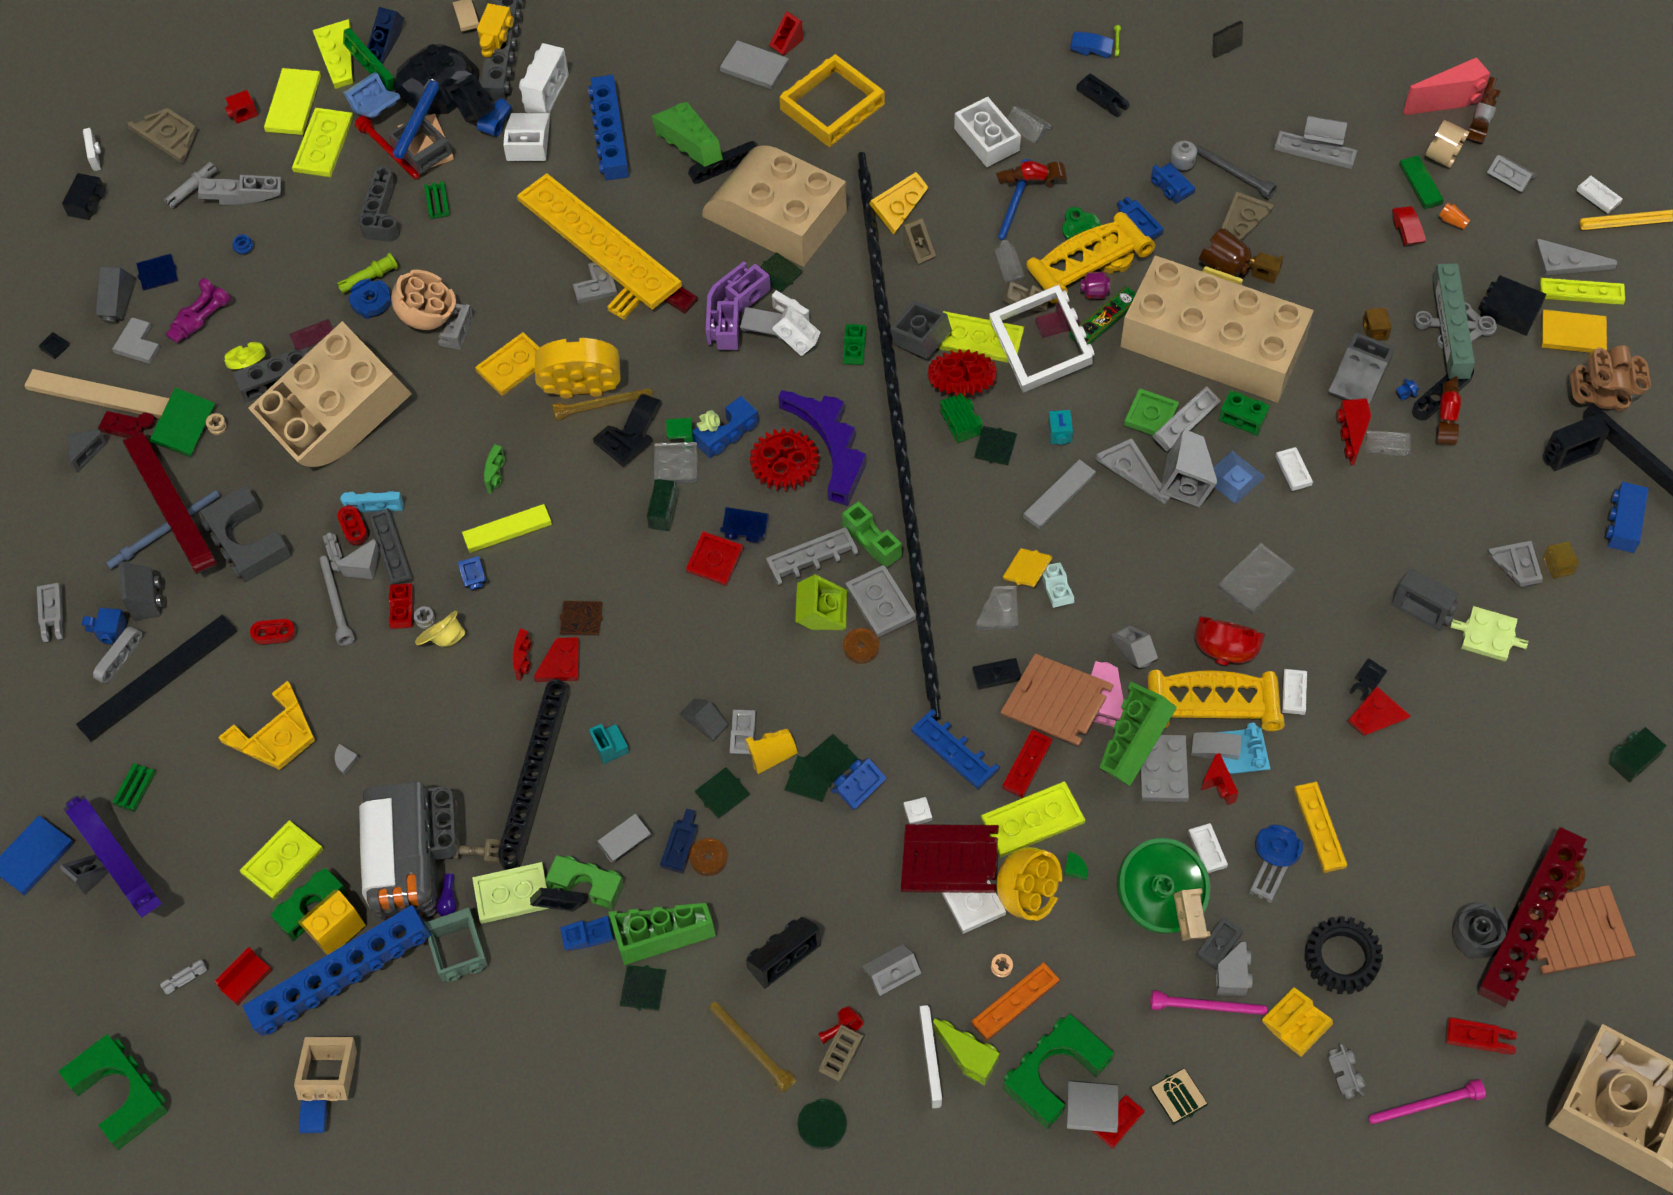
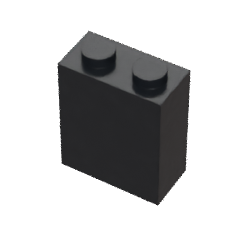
[1479,275,1547,336]

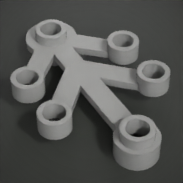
[1414,302,1497,349]

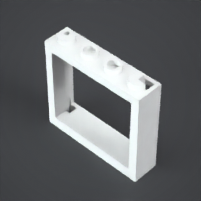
[989,285,1095,393]

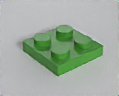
[1124,388,1179,435]

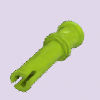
[337,252,398,295]

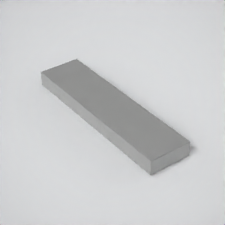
[1274,131,1357,169]
[1152,386,1221,452]
[1023,459,1096,530]

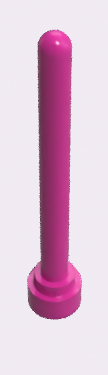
[1150,990,1268,1015]
[1368,1079,1486,1124]

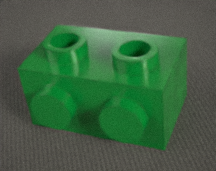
[1218,390,1270,436]

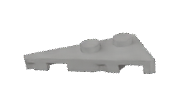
[1535,239,1617,276]
[1095,438,1170,504]

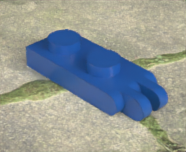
[1117,197,1164,240]

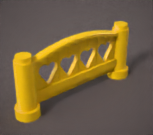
[1026,212,1156,304]
[1147,670,1285,731]

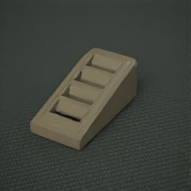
[818,1025,864,1082]

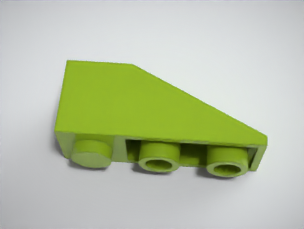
[933,1019,1000,1086]

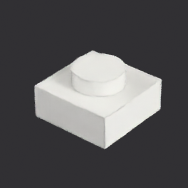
[904,797,932,825]

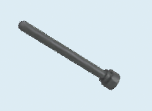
[1195,145,1277,199]

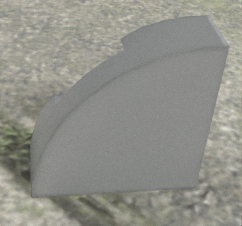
[335,744,359,776]

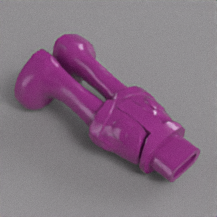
[165,278,231,343]

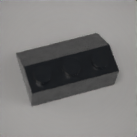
[746,917,821,989]

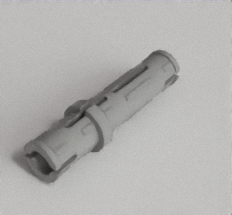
[164,162,218,209]

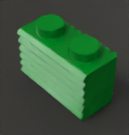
[940,393,983,443]

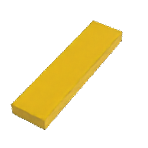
[1294,781,1347,873]

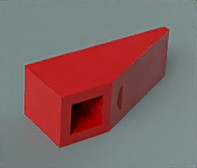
[1336,398,1371,466]

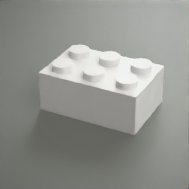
[519,43,569,113]
[954,97,1021,167]

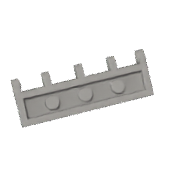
[766,527,859,585]

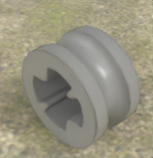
[414,606,435,629]

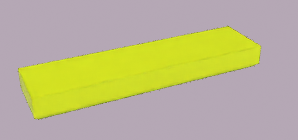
[1539,278,1625,305]
[462,504,552,553]

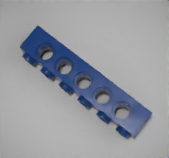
[588,75,629,181]

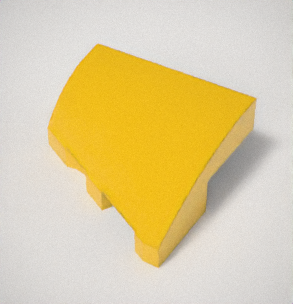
[745,729,798,774]

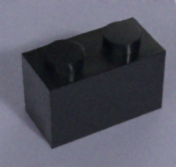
[62,173,105,220]

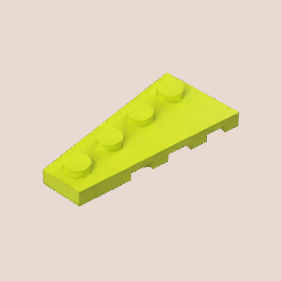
[313,19,353,89]

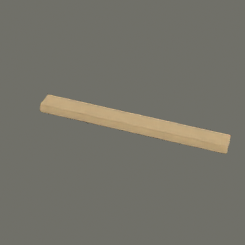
[24,369,170,419]

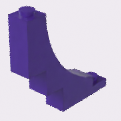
[63,795,162,918]

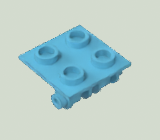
[1216,723,1270,774]

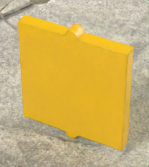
[1003,548,1052,587]

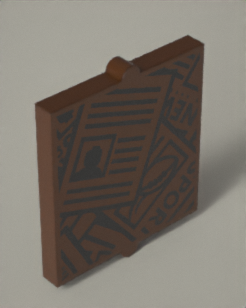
[560,601,603,636]

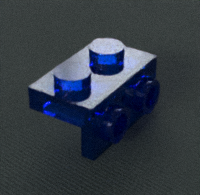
[720,507,769,543]

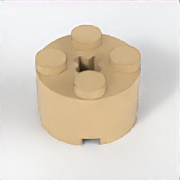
[1425,120,1469,168]

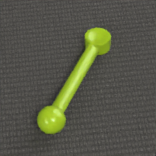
[1114,25,1121,57]

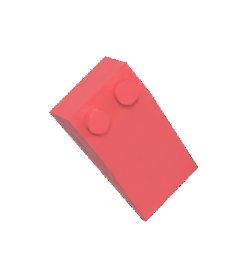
[1403,57,1490,115]

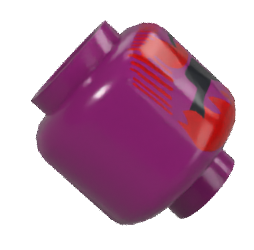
[1080,272,1110,299]

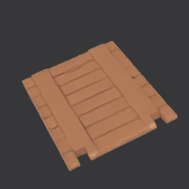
[1000,654,1114,746]
[1517,885,1636,975]

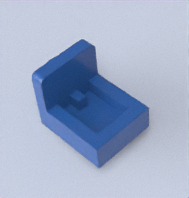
[458,556,486,590]

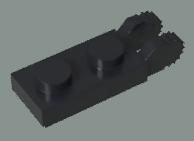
[1076,73,1130,117]

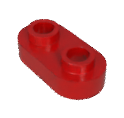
[337,505,368,545]
[249,619,296,644]

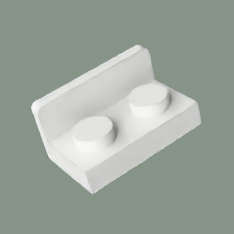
[772,305,821,356]

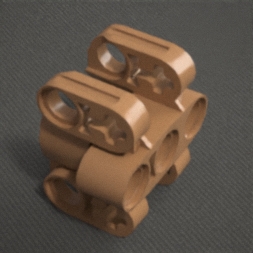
[1570,345,1651,412]

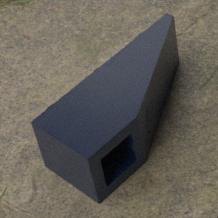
[367,7,405,64]

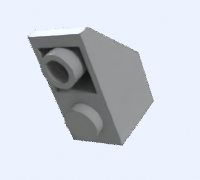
[1215,942,1252,996]

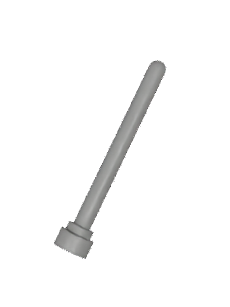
[319,555,355,646]

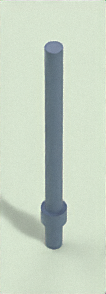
[106,490,220,569]

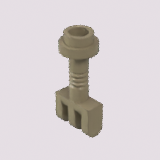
[450,839,501,865]

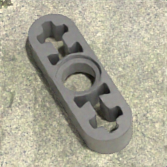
[93,626,142,684]

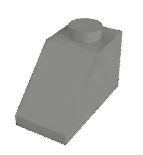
[1111,626,1158,668]

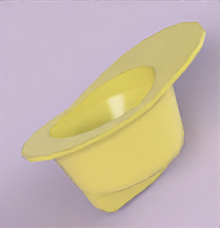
[415,611,465,647]

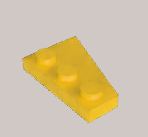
[869,172,928,235]

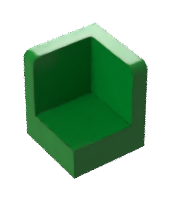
[666,417,694,447]

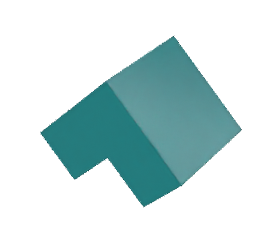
[589,723,629,765]

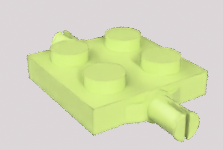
[1450,606,1529,662]

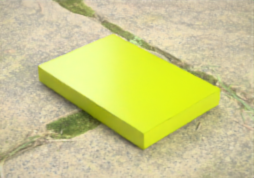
[239,820,324,900]

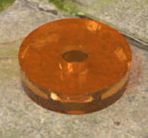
[843,628,879,664]
[689,838,727,876]

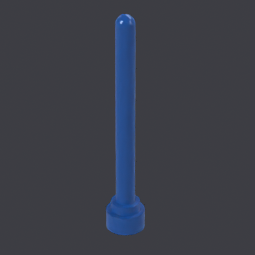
[998,159,1032,240]

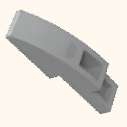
[198,175,281,205]

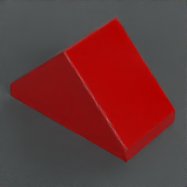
[769,11,803,55]

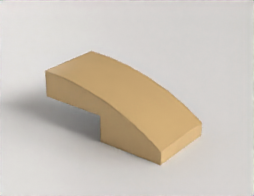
[452,0,479,31]

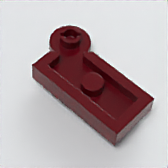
[98,411,155,438]

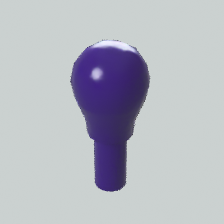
[436,873,457,917]

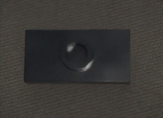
[972,658,1022,690]
[530,887,584,912]

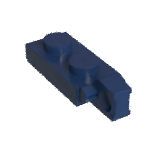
[660,808,698,874]

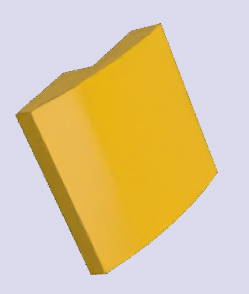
[1262,987,1333,1057]

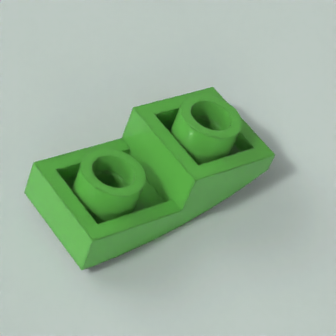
[484,444,505,494]

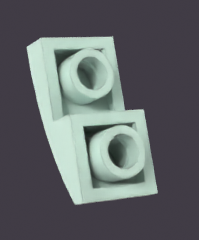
[1041,562,1074,608]

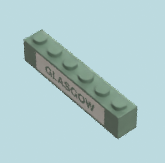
[1433,264,1475,379]

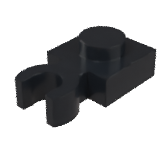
[1350,658,1388,701]

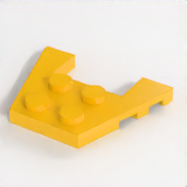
[218,681,315,770]

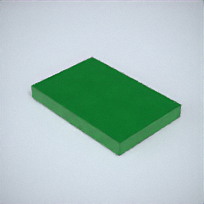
[150,387,215,458]

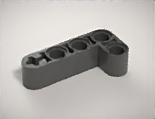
[358,166,400,242]

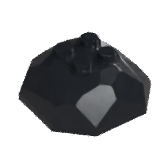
[395,44,479,115]

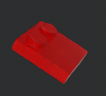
[686,531,743,586]

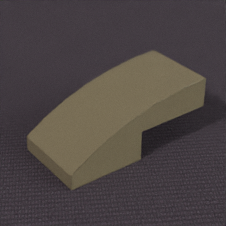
[1003,281,1048,312]

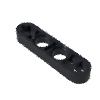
[688,141,758,183]
[1412,368,1474,421]

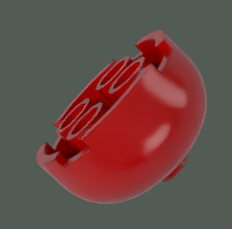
[1195,616,1265,666]

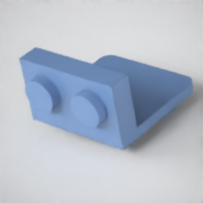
[343,72,401,118]

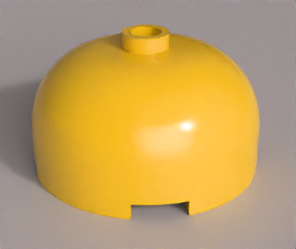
[997,847,1062,921]

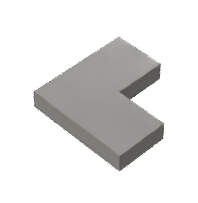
[573,263,618,304]
[112,317,160,364]

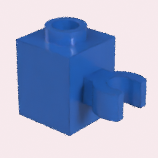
[81,608,127,644]

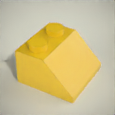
[298,890,366,955]

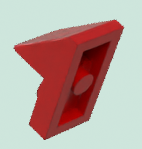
[1201,753,1239,805]

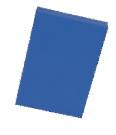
[0,816,74,896]

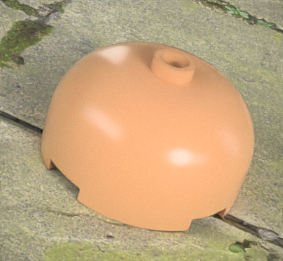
[391,270,456,330]

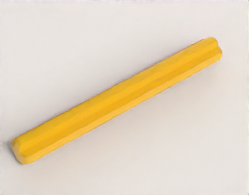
[1579,209,1673,230]

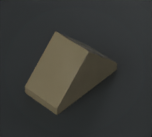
[903,218,936,264]

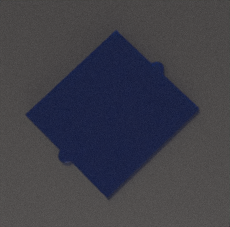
[136,254,178,291]

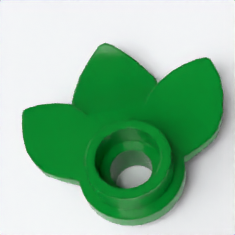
[1062,207,1101,239]

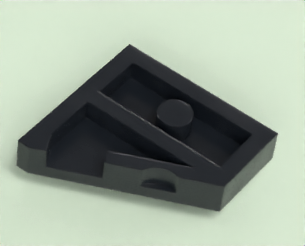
[593,425,652,467]

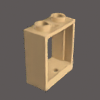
[294,1037,357,1101]

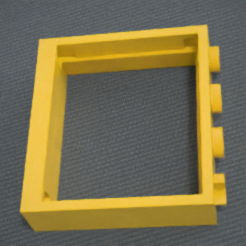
[779,54,885,147]

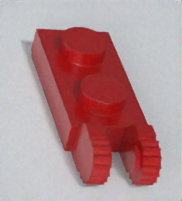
[1446,1018,1517,1055]

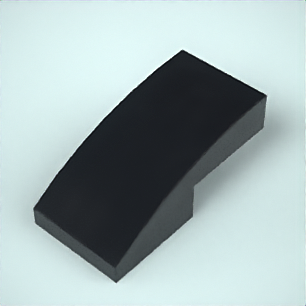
[623,394,661,437]

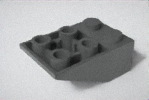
[1328,332,1395,405]

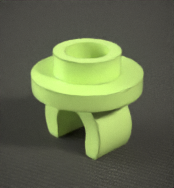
[697,410,720,432]

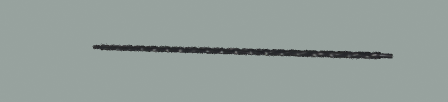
[858,152,941,721]

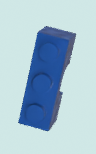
[692,396,759,458]

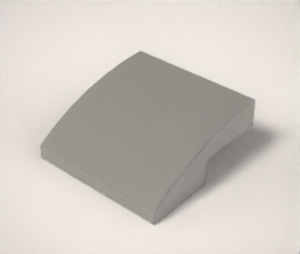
[1067,1081,1118,1133]

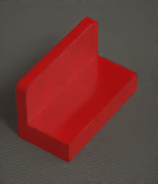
[215,947,272,1006]

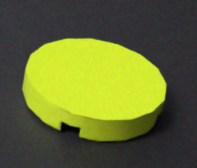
[224,342,266,369]

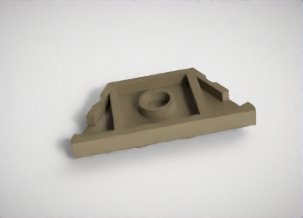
[127,108,197,163]

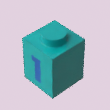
[1048,410,1073,445]

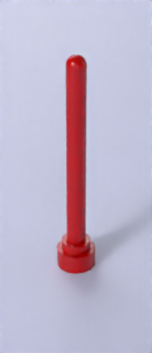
[355,115,420,180]

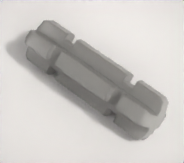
[323,532,342,572]
[160,959,207,994]

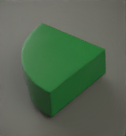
[1064,851,1088,880]

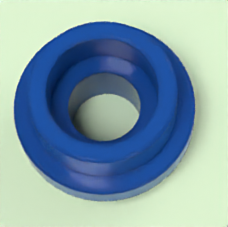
[232,234,253,254]

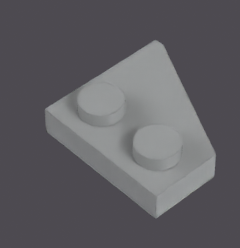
[1488,541,1543,587]

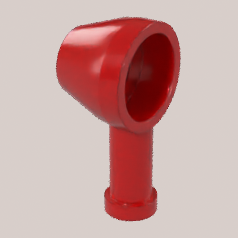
[818,1007,864,1044]

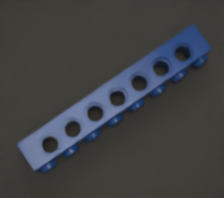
[243,905,431,1036]

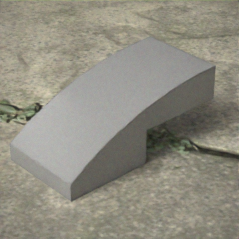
[730,710,756,755]
[1191,732,1242,760]

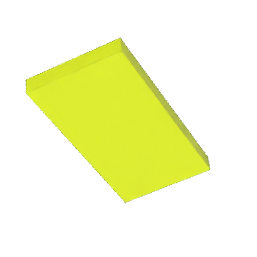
[264,68,321,135]
[292,108,354,177]
[937,311,1024,363]
[981,781,1085,858]

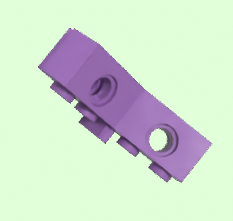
[706,261,771,350]

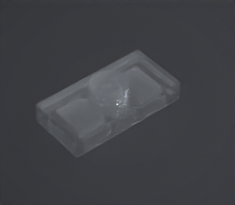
[1366,430,1411,456]

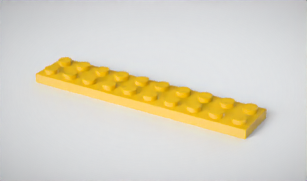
[517,173,682,310]

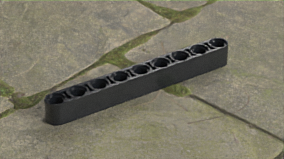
[498,679,568,870]

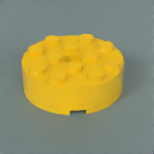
[535,338,621,399]

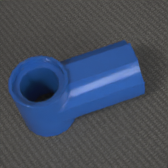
[477,98,512,137]

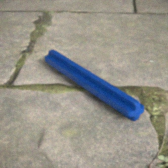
[393,80,439,159]

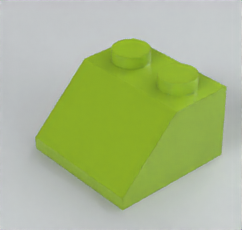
[795,574,847,630]

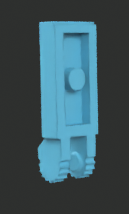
[340,491,404,512]

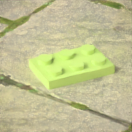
[472,862,550,924]

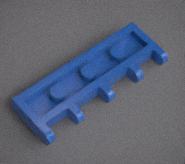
[911,709,1000,790]

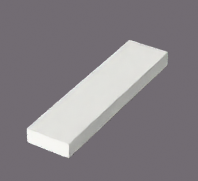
[919,1005,942,1108]

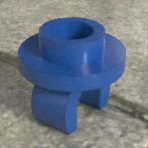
[1396,378,1419,401]

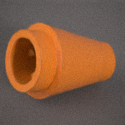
[1439,202,1471,230]

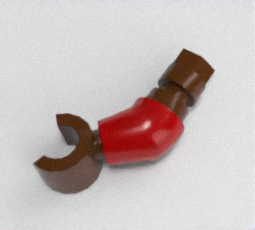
[996,161,1067,188]
[1437,376,1461,445]

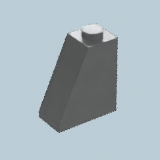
[96,266,135,323]

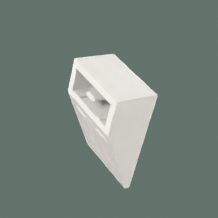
[503,113,550,161]

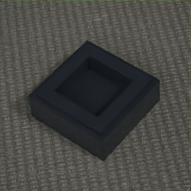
[38,332,70,359]

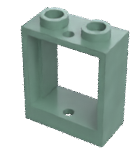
[425,908,488,983]

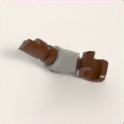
[1466,77,1500,144]

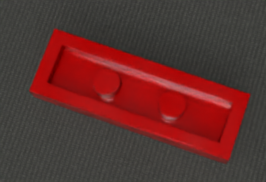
[1002,729,1053,798]

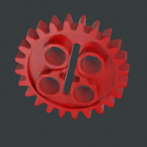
[928,349,996,396]
[749,428,819,491]

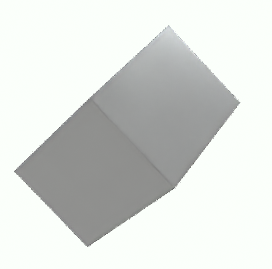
[337,539,380,579]

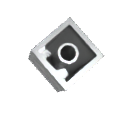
[1160,429,1217,508]

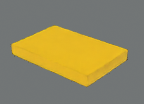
[1541,310,1607,353]
[475,332,540,396]

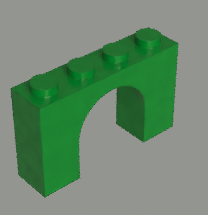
[1003,1014,1114,1130]
[58,1033,168,1151]

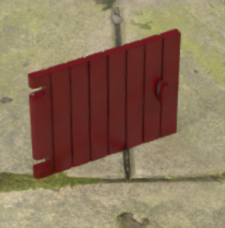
[901,824,999,893]

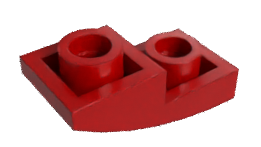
[1392,206,1426,246]
[389,583,413,629]
[513,628,532,681]

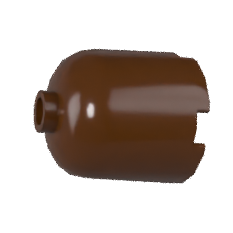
[1199,228,1252,277]

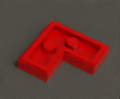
[1090,1095,1145,1149]

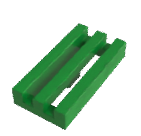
[424,181,450,219]
[112,763,156,812]

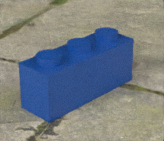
[1605,482,1648,553]

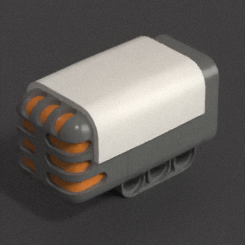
[359,782,458,923]

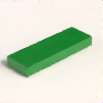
[1399,155,1444,209]

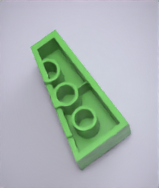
[651,102,723,167]
[608,903,716,965]

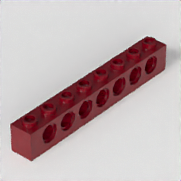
[1478,827,1588,1007]

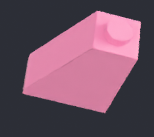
[1091,661,1124,727]

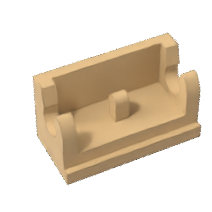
[1174,888,1211,941]

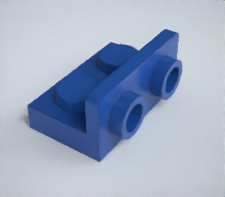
[1151,163,1195,204]
[831,758,887,810]

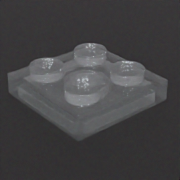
[654,442,698,484]

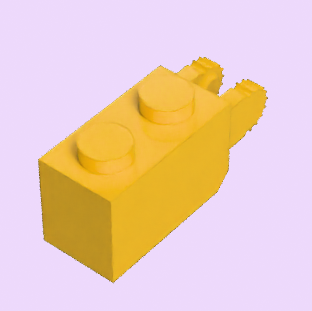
[477,3,514,57]

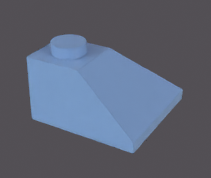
[1213,451,1265,504]

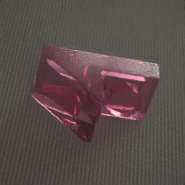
[1035,303,1081,338]

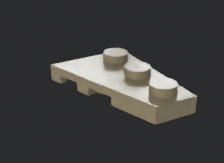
[1221,191,1274,241]

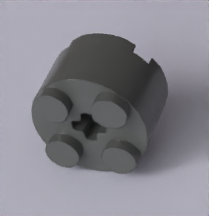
[1453,903,1508,959]

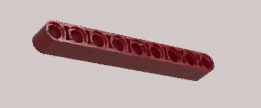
[123,431,217,574]

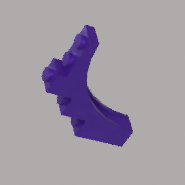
[778,390,866,506]

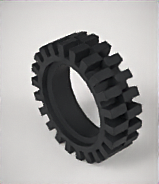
[1304,916,1383,994]

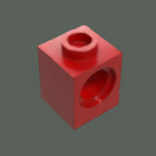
[225,90,258,124]

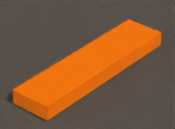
[971,962,1060,1042]

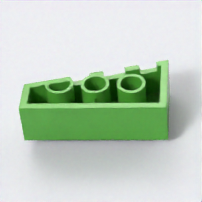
[1099,681,1177,786]

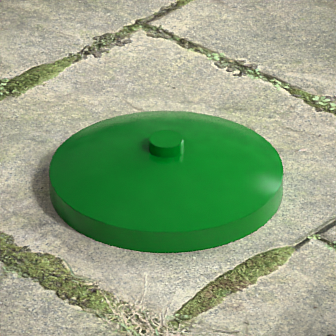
[1117,838,1210,934]

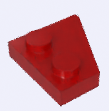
[534,637,580,682]
[1347,687,1411,736]

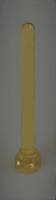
[552,388,653,420]
[710,1002,796,1093]

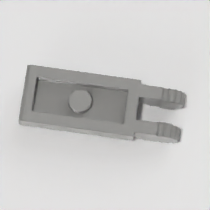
[37,582,64,642]

